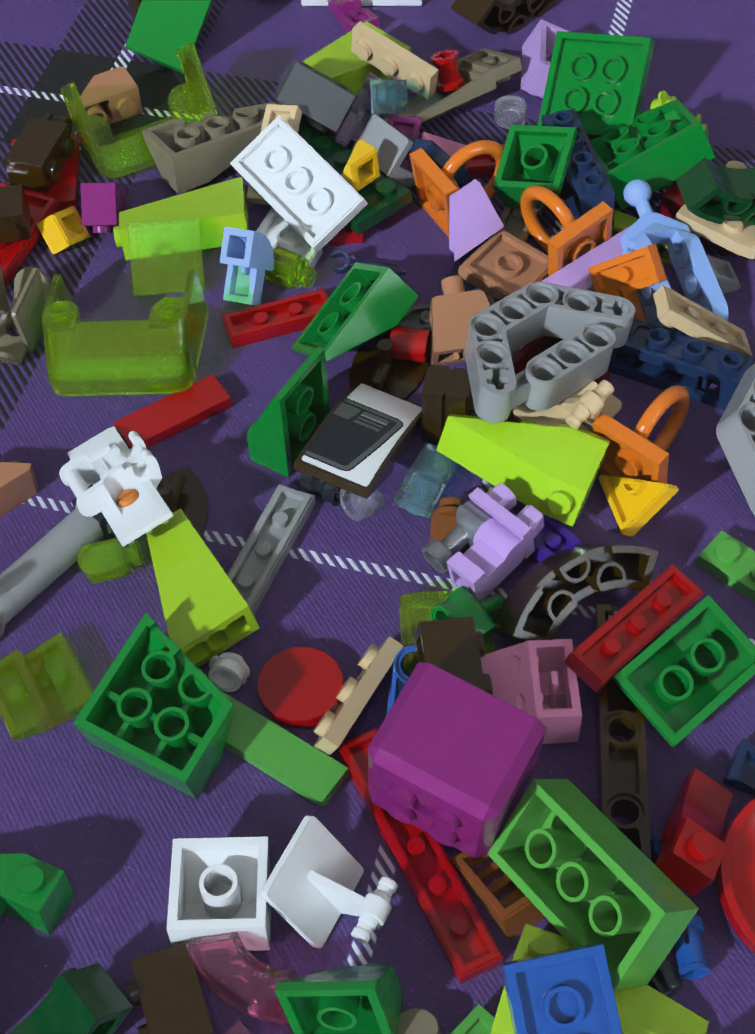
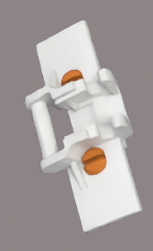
[59,426,173,547]

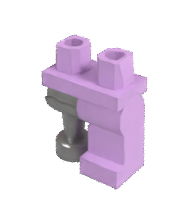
[421,483,544,601]

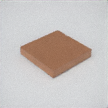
[458,229,548,300]

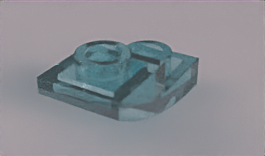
[370,79,408,114]
[393,443,460,519]

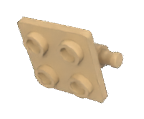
[513,380,622,433]

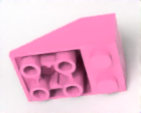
[480,639,582,744]

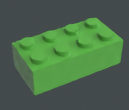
[487,779,699,991]

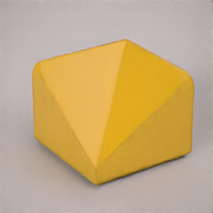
[341,139,380,191]
[36,206,91,254]

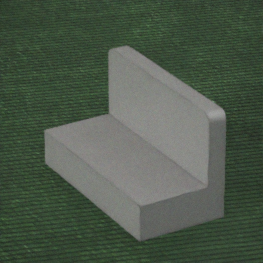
[353,114,414,188]

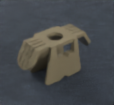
[0,264,50,366]

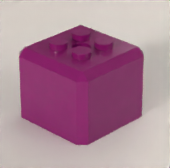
[368,662,547,858]

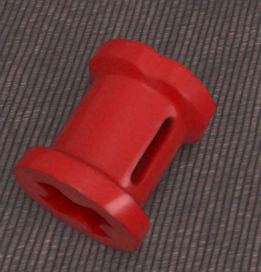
[430,49,465,92]

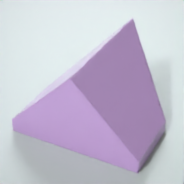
[449,179,504,262]

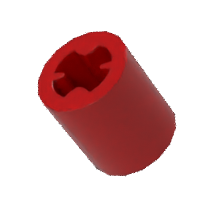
[389,326,431,364]

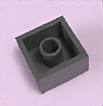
[275,57,356,133]

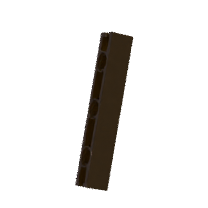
[593,604,651,860]

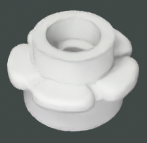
[208,652,250,692]

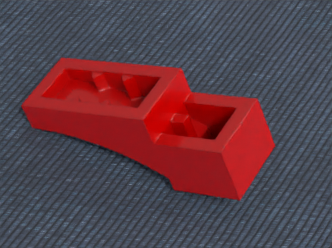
[655,768,733,897]

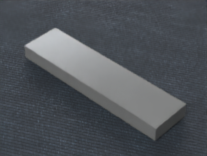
[227,484,316,615]

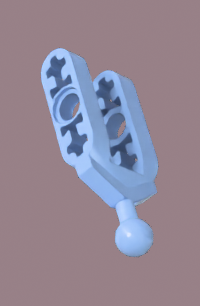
[620,179,729,332]

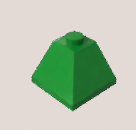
[493,125,578,209]
[275,963,403,1034]

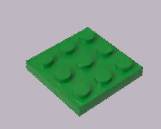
[538,31,655,138]

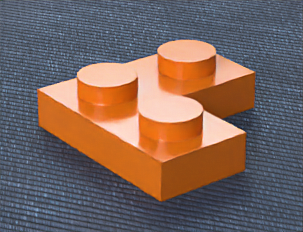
[588,244,667,323]

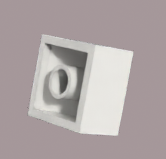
[167,836,271,952]

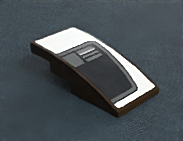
[293,381,422,499]

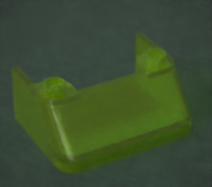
[60,43,219,179]
[42,270,209,396]

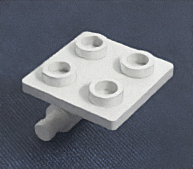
[261,815,398,948]

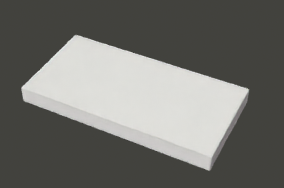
[230,116,368,253]

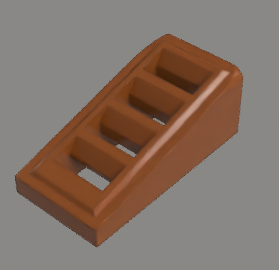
[450,852,545,940]

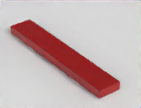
[337,728,504,984]

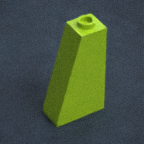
[284,21,411,96]
[113,177,249,260]
[147,508,260,668]

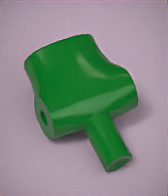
[430,586,504,641]

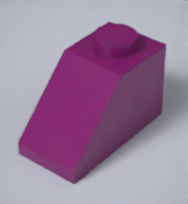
[80,182,127,234]

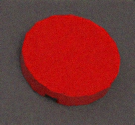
[258,647,344,728]

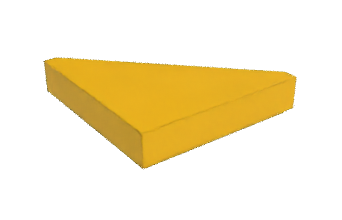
[598,474,679,537]

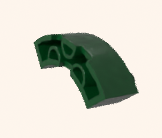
[676,158,755,226]
[8,963,133,1034]

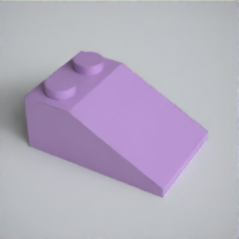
[521,19,570,98]

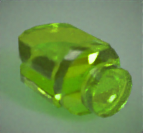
[264,246,317,289]
[77,538,144,584]

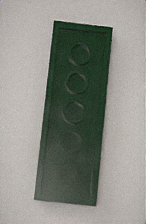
[298,116,412,235]

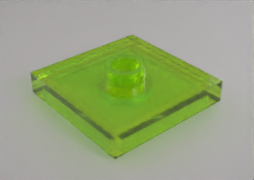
[127,218,206,296]

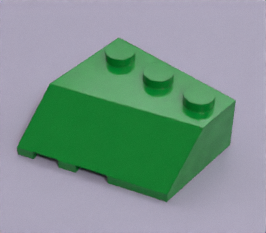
[587,99,716,210]
[73,612,235,800]

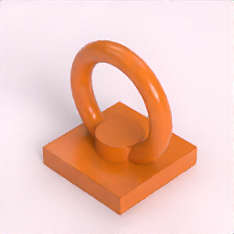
[409,140,504,238]
[520,185,613,277]
[593,385,690,483]

